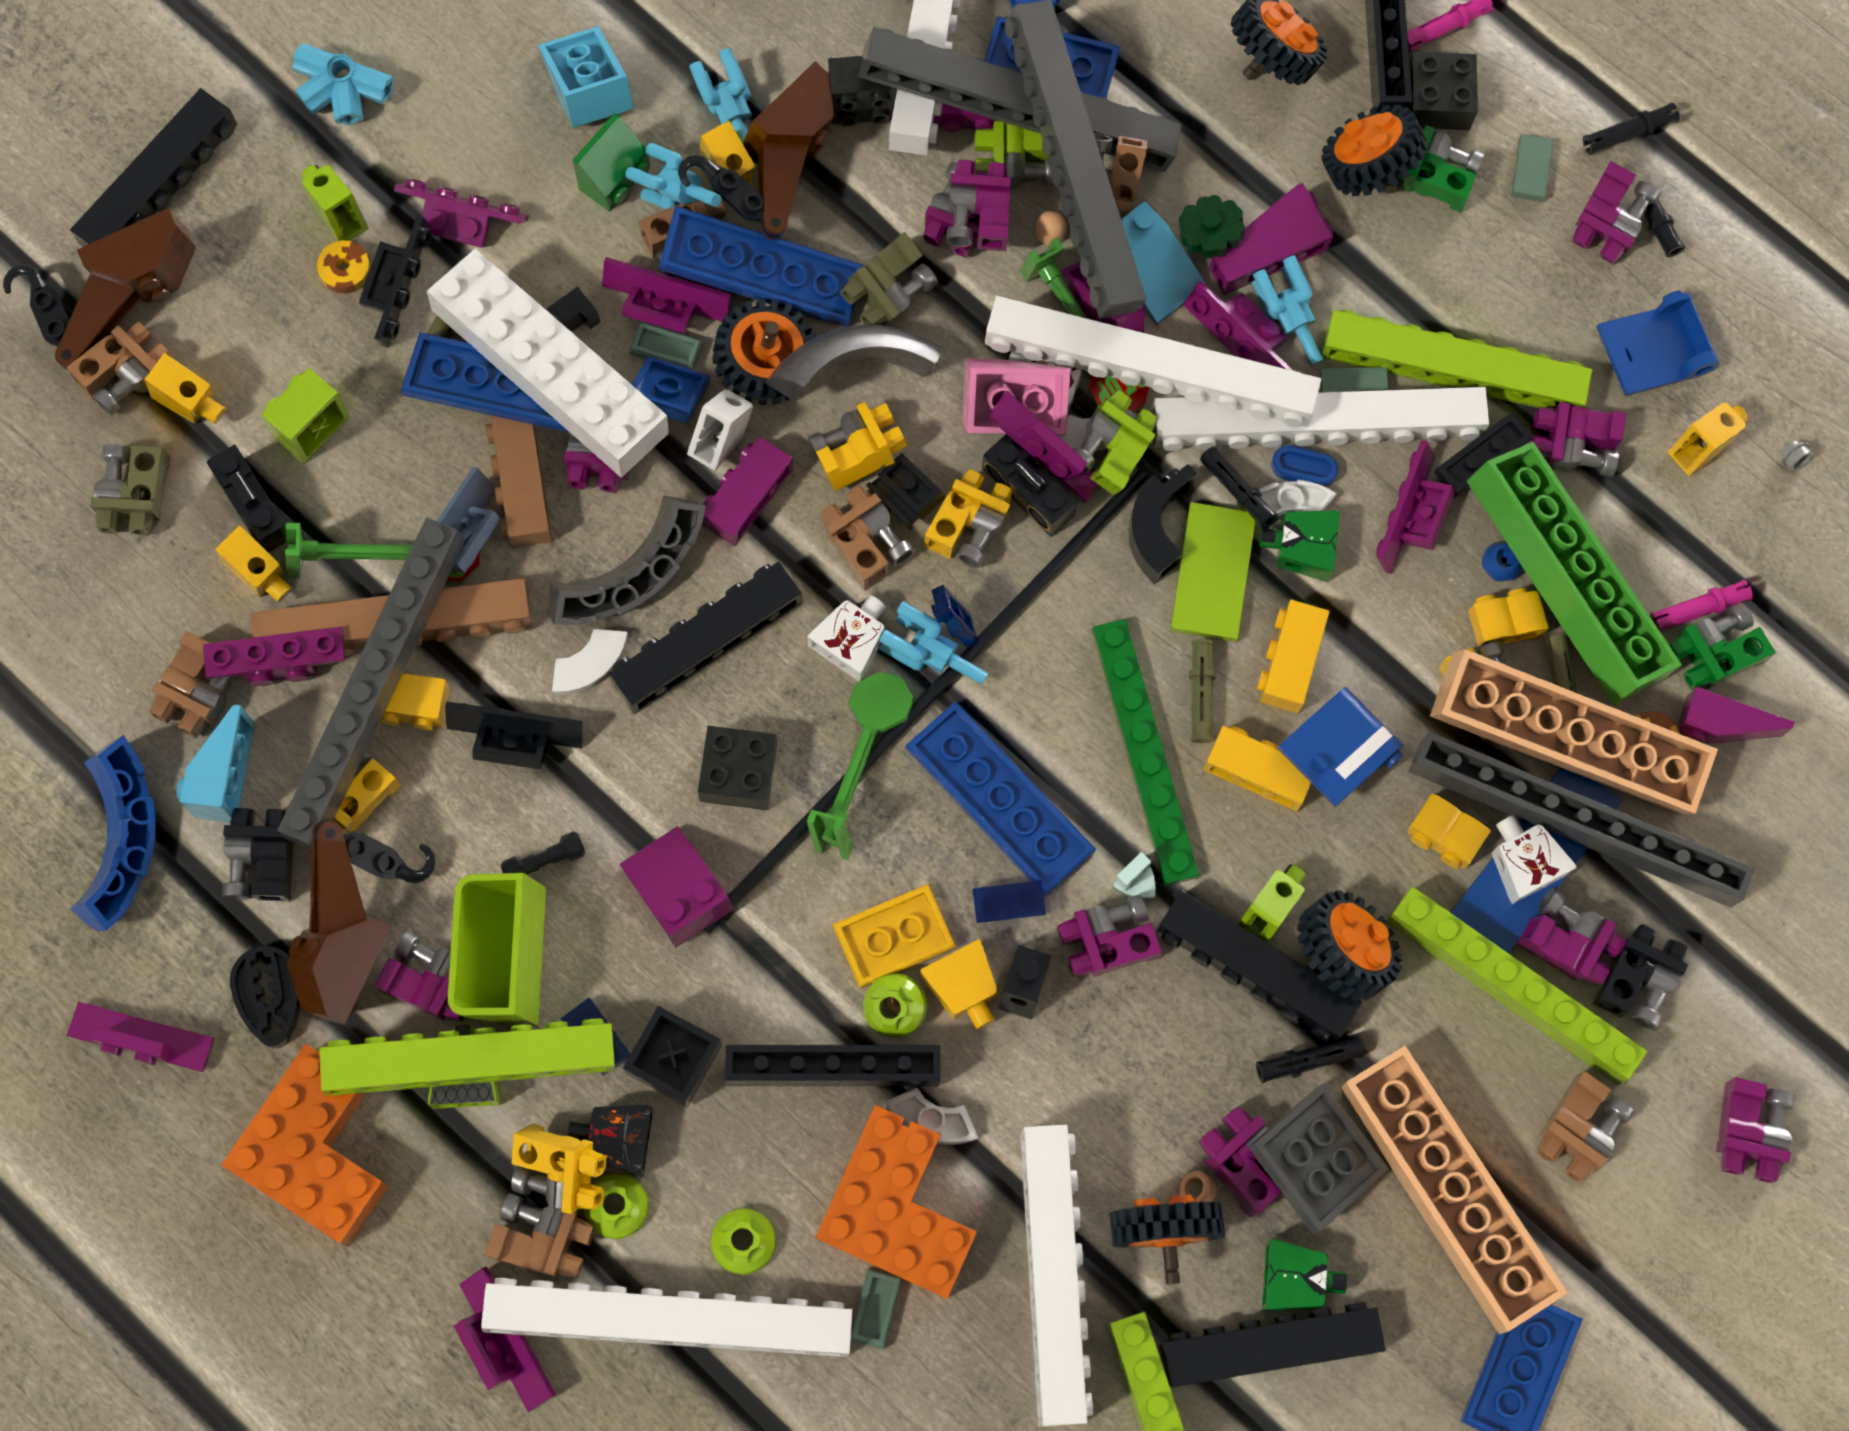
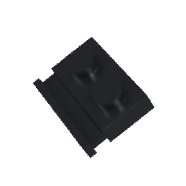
[866,453,946,530]

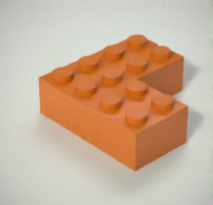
[221,1043,389,1247]
[815,1105,977,1299]

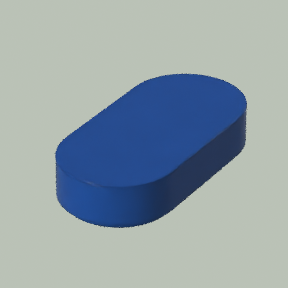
[1271,445,1338,487]

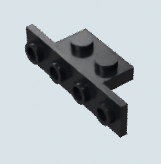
[359,214,432,348]
[445,702,583,769]

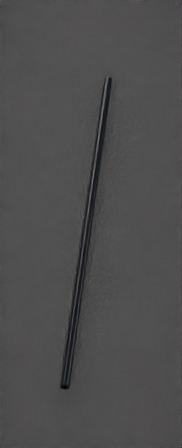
[704,470,1148,934]

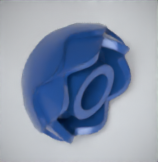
[1482,541,1523,581]

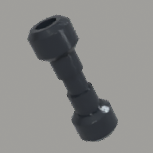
[500,831,586,875]

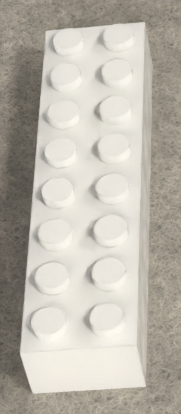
[427,248,669,478]
[1020,1125,1093,1427]

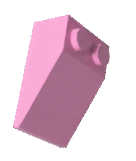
[962,358,1070,435]

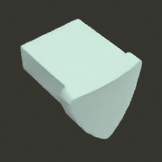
[1114,852,1155,899]

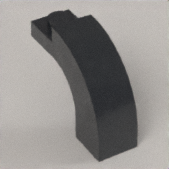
[1129,464,1197,584]

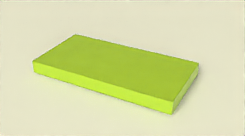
[1170,502,1255,642]

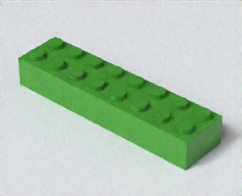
[1466,442,1682,705]

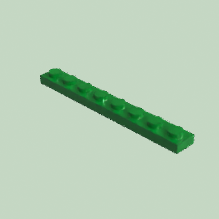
[1092,619,1199,887]

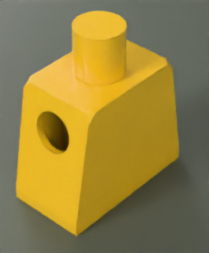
[699,120,757,190]
[144,353,226,424]
[1667,402,1748,477]
[215,525,292,603]
[919,939,998,1030]

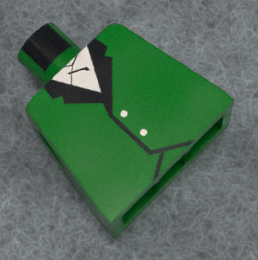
[1259,511,1340,582]
[1261,1239,1347,1311]

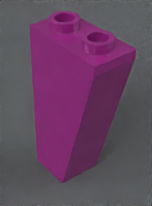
[1209,183,1333,296]

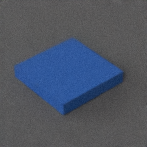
[632,356,710,424]

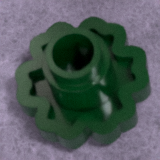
[1179,195,1245,258]

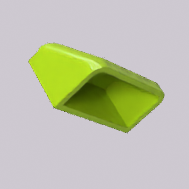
[448,873,546,1026]

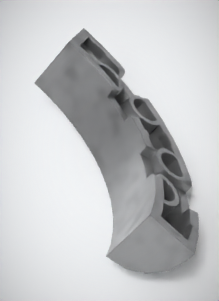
[766,325,943,401]
[549,496,706,625]

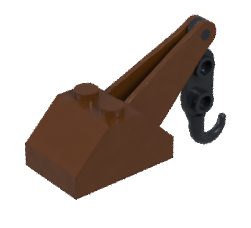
[678,61,834,240]
[3,208,196,370]
[287,820,436,1025]

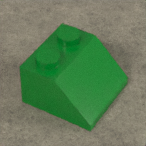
[573,113,650,211]

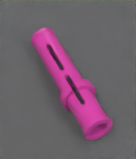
[1407,0,1493,53]
[1649,580,1753,632]

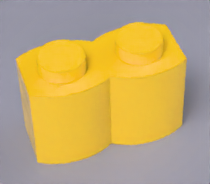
[1468,588,1549,648]
[1407,793,1491,869]

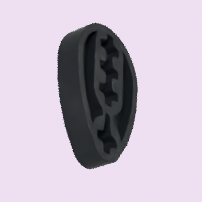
[230,946,300,1049]

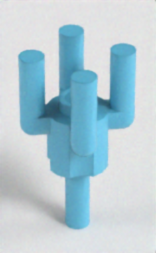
[689,48,752,143]
[625,143,722,210]
[1251,255,1324,366]
[879,601,989,685]

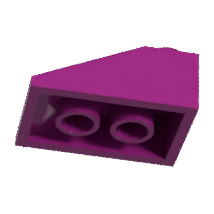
[620,826,734,948]

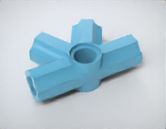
[292,43,394,125]

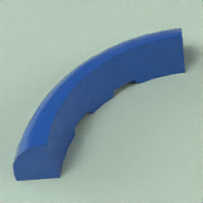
[70,735,155,932]

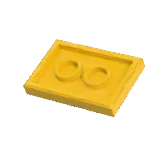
[832,884,956,990]

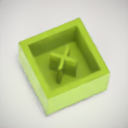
[261,367,350,464]

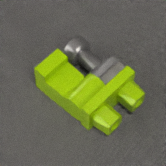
[974,121,1054,188]
[1073,391,1158,495]

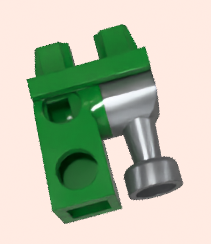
[1397,125,1485,213]
[1669,602,1776,690]

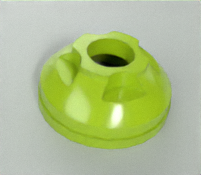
[863,973,927,1038]
[584,1173,649,1240]
[711,1208,776,1275]

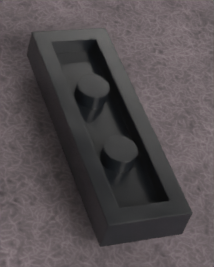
[1434,412,1533,498]

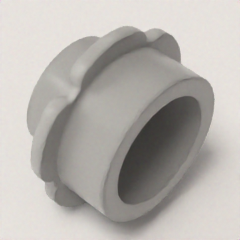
[1781,441,1813,471]

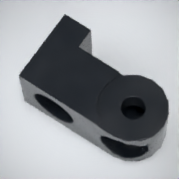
[546,286,601,332]

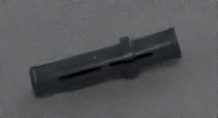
[1582,102,1680,155]
[1200,446,1278,530]
[1256,1035,1364,1083]

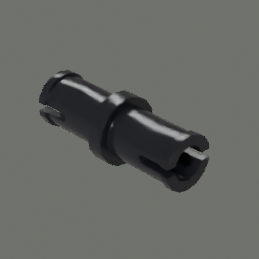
[1644,200,1685,258]

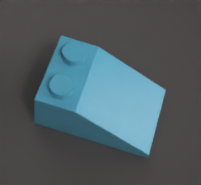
[538,26,634,128]
[1121,201,1206,325]
[177,705,255,822]

